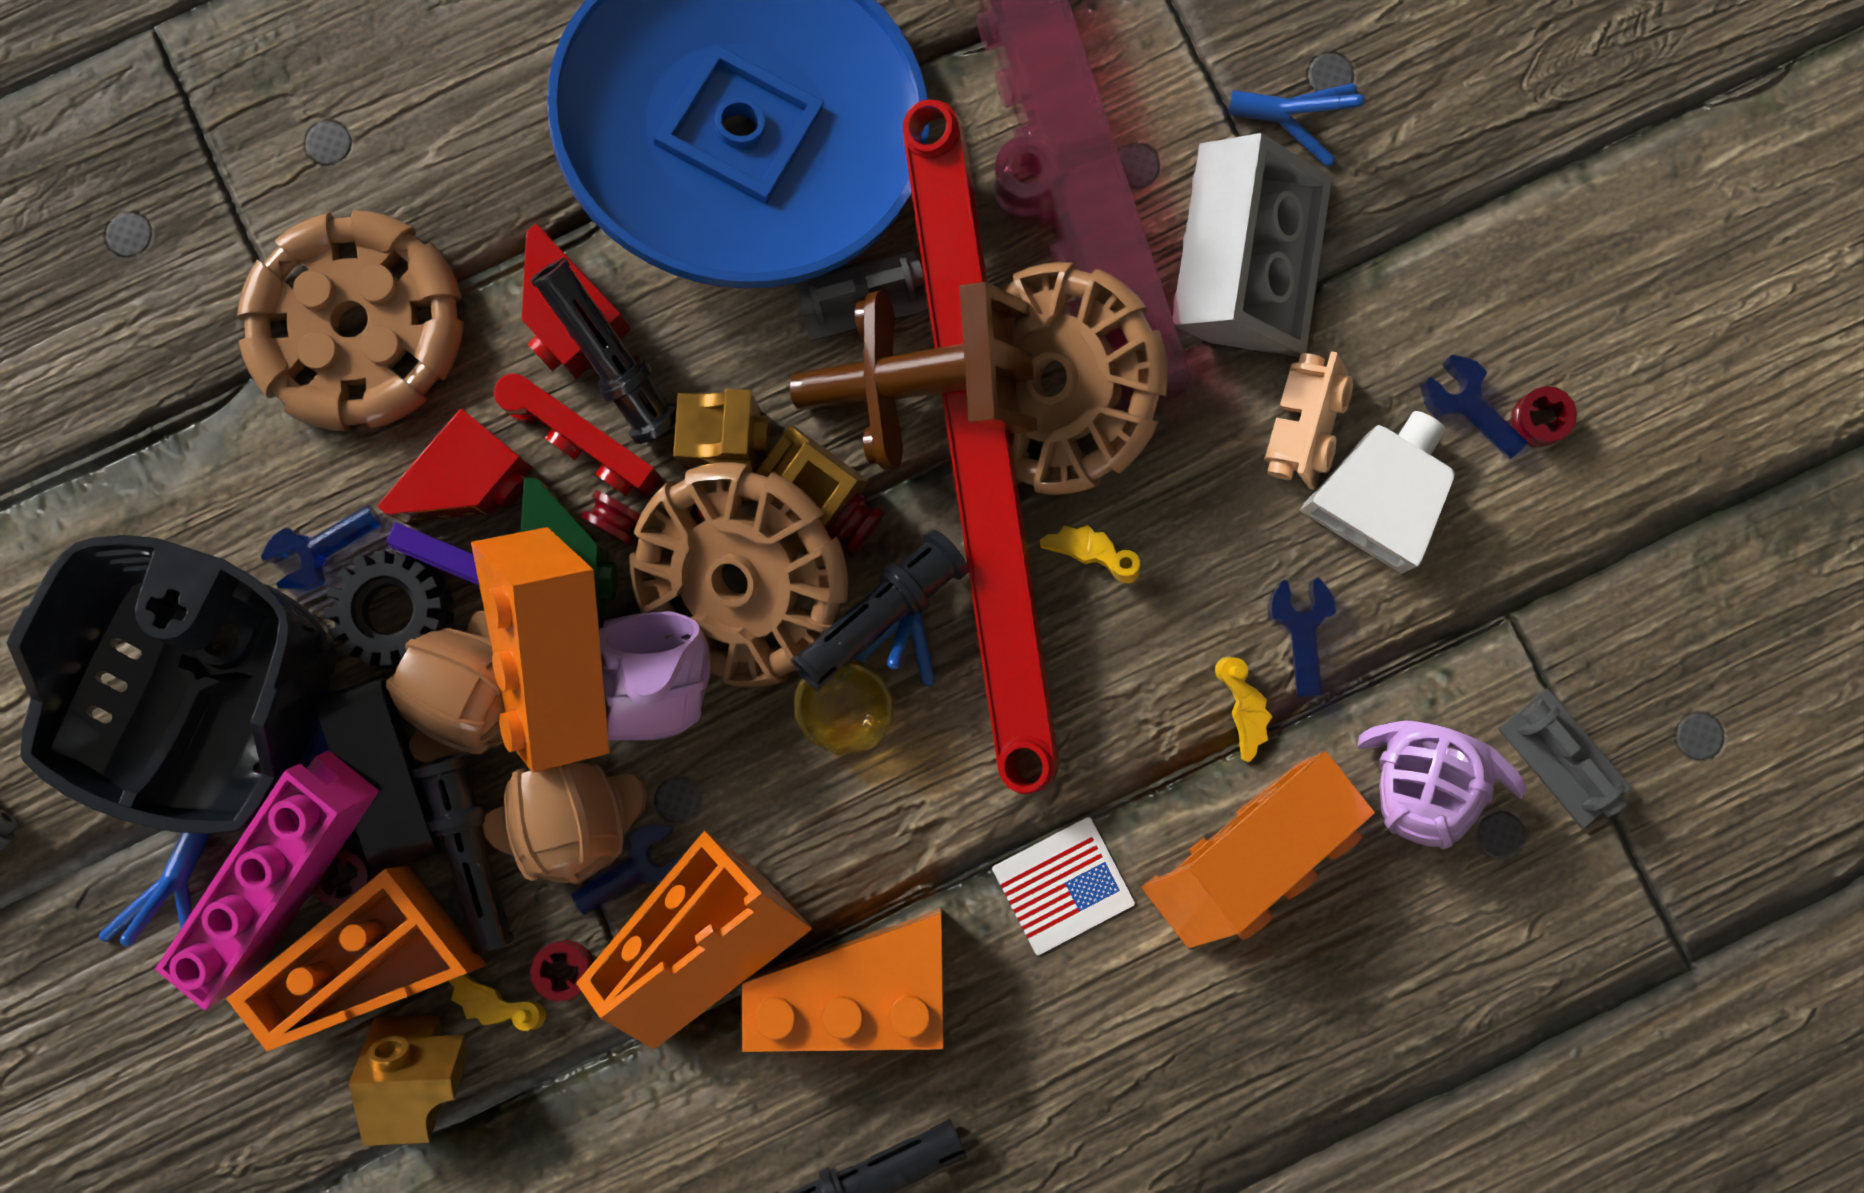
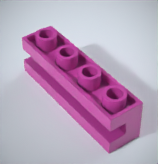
[155,750,380,1011]

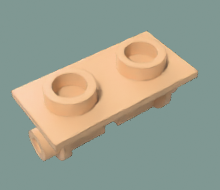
[1264,352,1353,490]

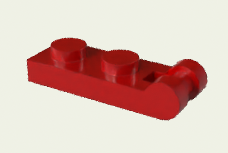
[494,373,663,498]

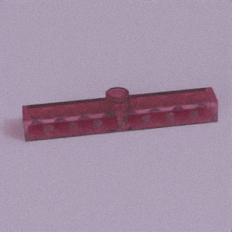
[977,0,1192,410]

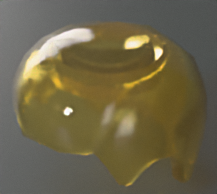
[794,659,893,755]

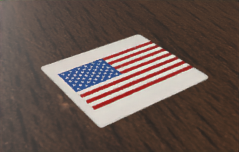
[992,817,1135,955]

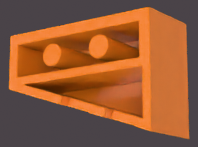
[471,527,610,773]
[1141,750,1375,948]
[576,830,812,1050]
[226,865,487,1051]
[742,908,943,1052]

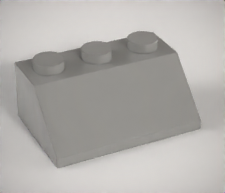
[1171,133,1332,357]

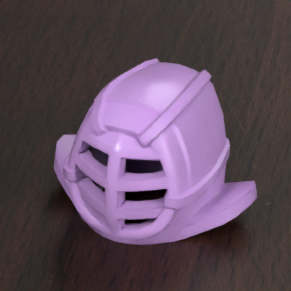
[599,611,711,741]
[1358,721,1527,849]

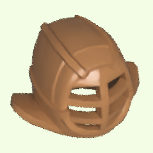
[386,611,505,762]
[482,762,647,884]

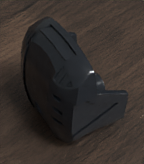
[6,535,336,834]

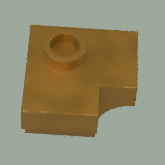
[673,389,770,502]
[756,425,869,554]
[349,1015,468,1146]

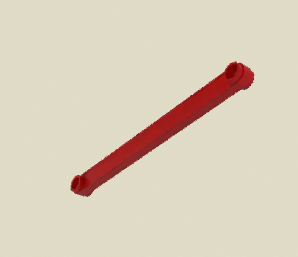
[903,100,1059,794]

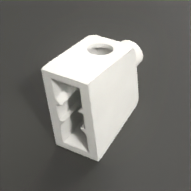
[1300,411,1455,574]

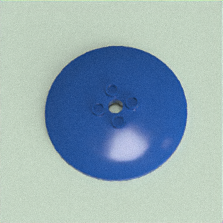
[547,0,929,289]

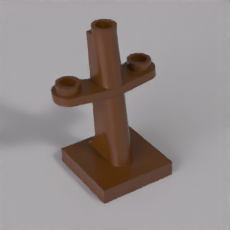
[790,282,1038,470]

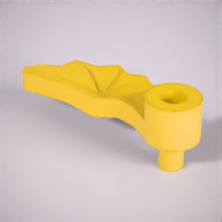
[1040,525,1141,583]
[1215,656,1272,762]
[449,974,546,1031]

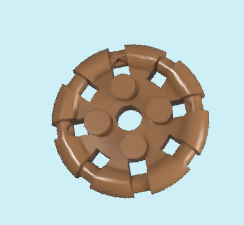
[237,210,464,431]
[1001,262,1168,495]
[630,462,849,688]

